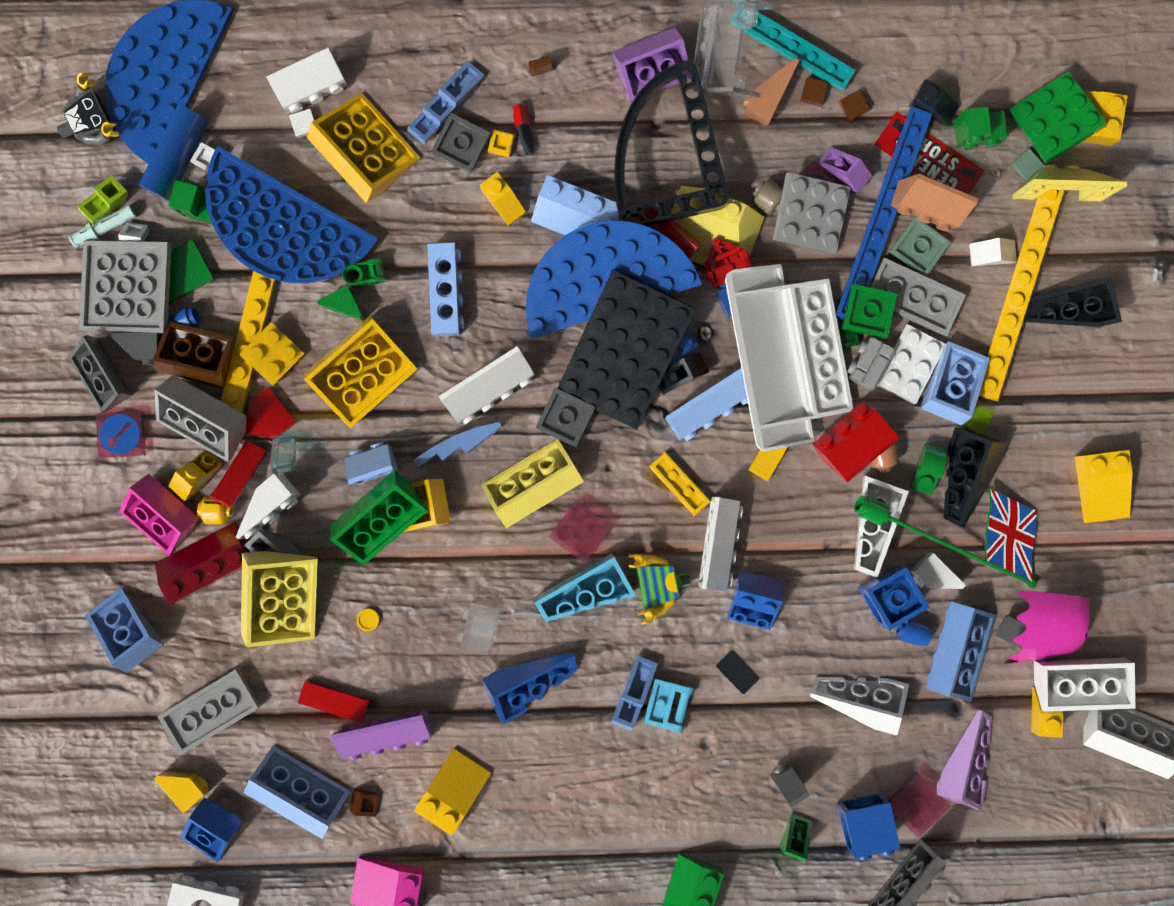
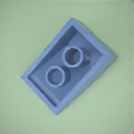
[85,587,163,673]

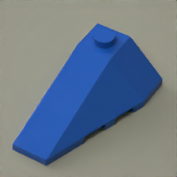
[482,652,578,725]

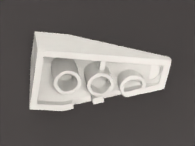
[810,677,909,735]

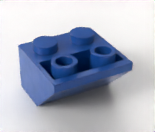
[727,570,785,630]

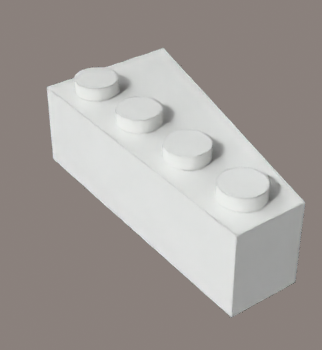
[854,476,909,577]

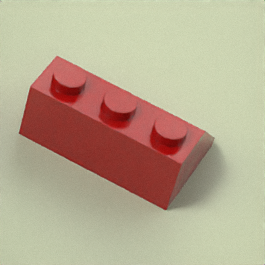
[812,401,900,483]

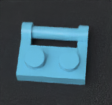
[643,678,694,733]

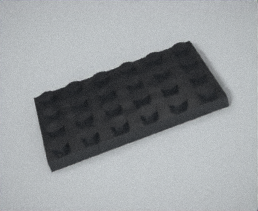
[557,268,696,430]

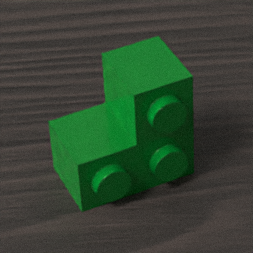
[954,107,1007,150]
[168,179,212,224]

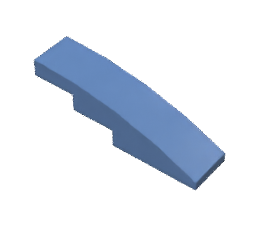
[407,61,485,145]
[413,422,503,468]

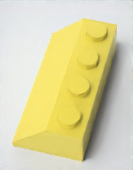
[481,439,584,528]

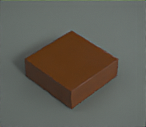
[528,56,552,77]
[800,77,828,106]
[839,90,870,122]

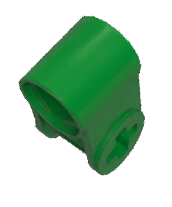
[342,258,388,288]

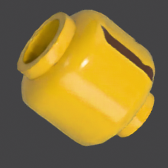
[197,495,234,525]

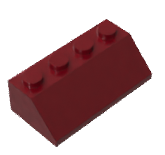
[155,522,251,605]

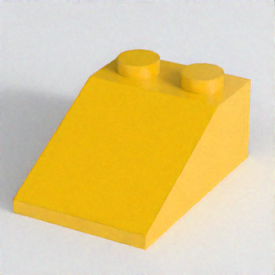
[1082,91,1128,147]
[1075,450,1132,523]
[403,479,451,533]
[414,748,492,836]

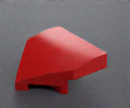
[704,237,754,289]
[245,388,296,439]

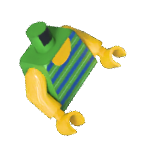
[629,554,690,625]

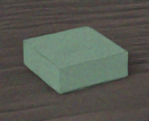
[1011,148,1044,181]

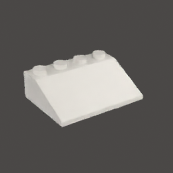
[438,346,535,425]

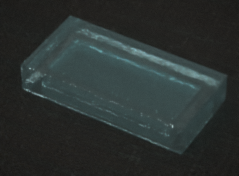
[271,433,297,474]

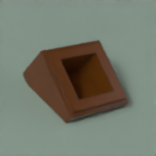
[349,789,380,817]

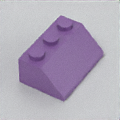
[612,27,691,102]

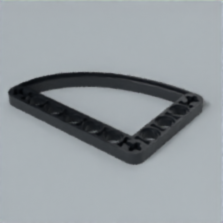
[614,61,729,226]

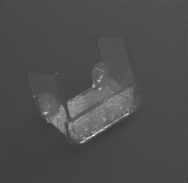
[692,0,774,98]

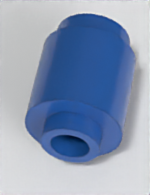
[896,620,932,647]

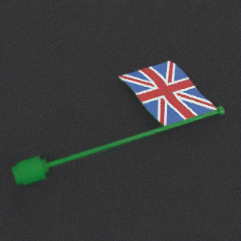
[854,489,1037,589]

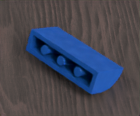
[139,103,209,201]

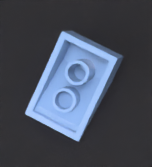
[920,341,990,425]

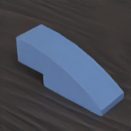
[610,656,658,731]

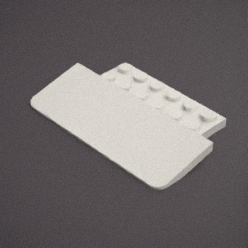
[725,264,853,451]

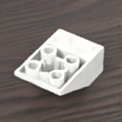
[236,474,301,540]

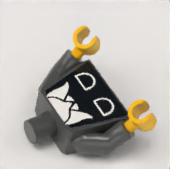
[57,73,119,146]

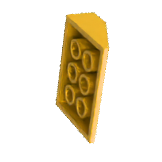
[307,92,421,203]
[303,315,417,428]

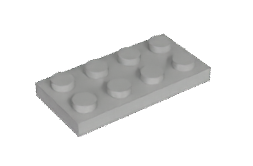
[870,258,966,337]
[157,668,260,756]

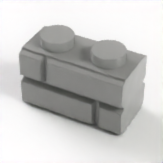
[847,337,895,391]

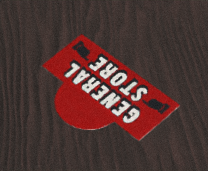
[874,112,985,194]

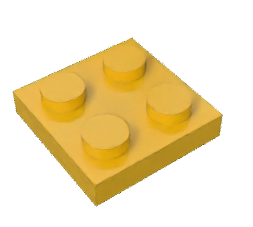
[239,322,304,386]

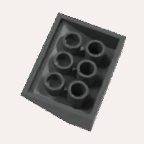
[868,839,947,906]

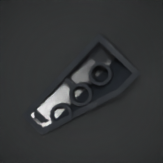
[1024,277,1122,327]

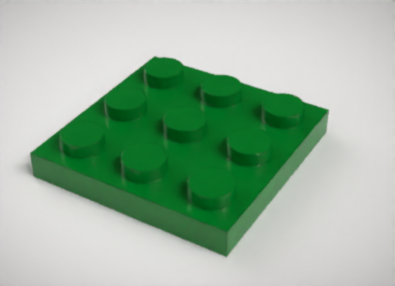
[1009,71,1107,164]

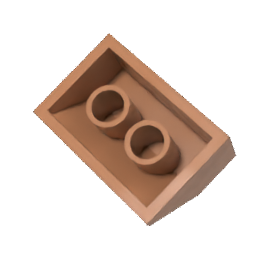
[890,174,979,231]

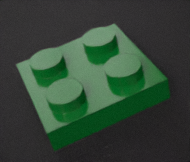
[842,284,897,339]

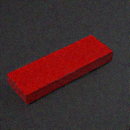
[211,440,267,509]
[298,681,370,723]

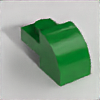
[909,443,947,495]

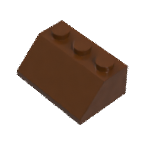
[152,321,234,388]

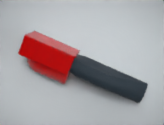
[513,104,533,155]

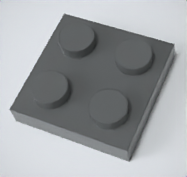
[431,113,491,174]
[536,388,595,448]

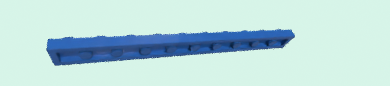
[835,106,932,320]

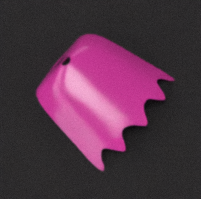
[1005,591,1090,665]

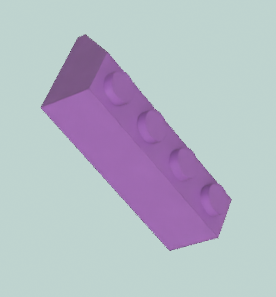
[331,708,433,760]

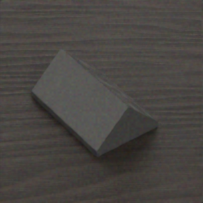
[68,335,133,413]

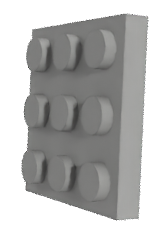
[772,173,851,254]

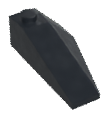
[944,427,1007,527]

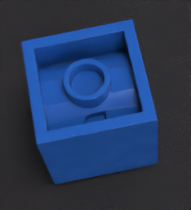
[857,565,930,631]
[837,793,900,860]

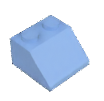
[344,442,399,485]

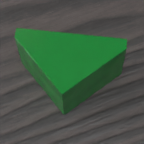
[317,286,365,321]
[779,813,813,861]

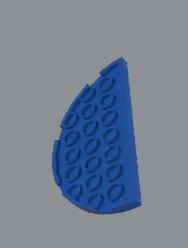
[105,0,234,164]
[205,146,378,284]
[526,220,702,339]

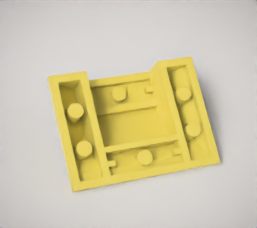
[1012,165,1127,202]
[671,185,765,266]

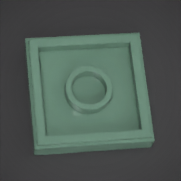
[888,216,951,277]

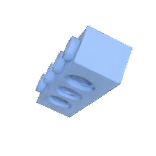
[427,243,464,336]

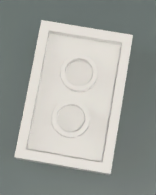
[877,324,946,405]

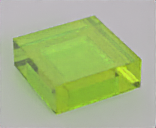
[962,406,993,435]

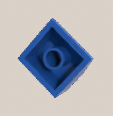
[180,797,242,862]

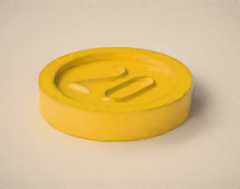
[357,608,380,631]

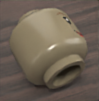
[753,180,783,214]

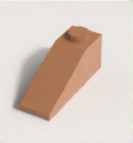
[743,58,799,126]

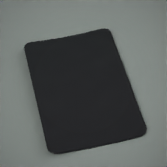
[716,651,759,694]

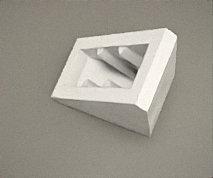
[969,238,1017,267]

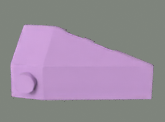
[937,710,992,810]

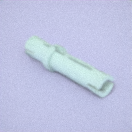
[68,204,136,248]

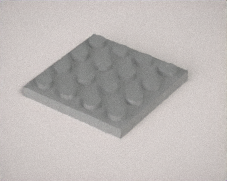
[79,241,172,333]

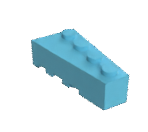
[534,553,636,622]

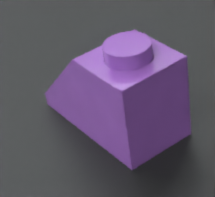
[817,147,872,193]

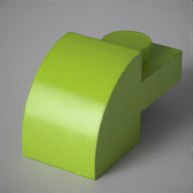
[77,175,128,225]

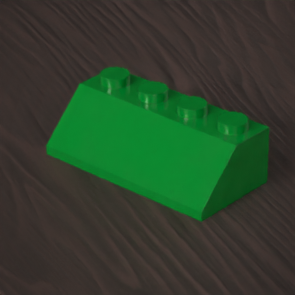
[330,469,428,566]
[661,853,724,906]

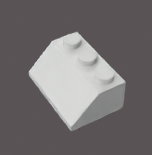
[266,48,348,114]

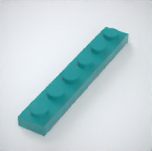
[729,2,856,92]

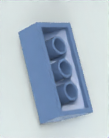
[926,602,996,702]

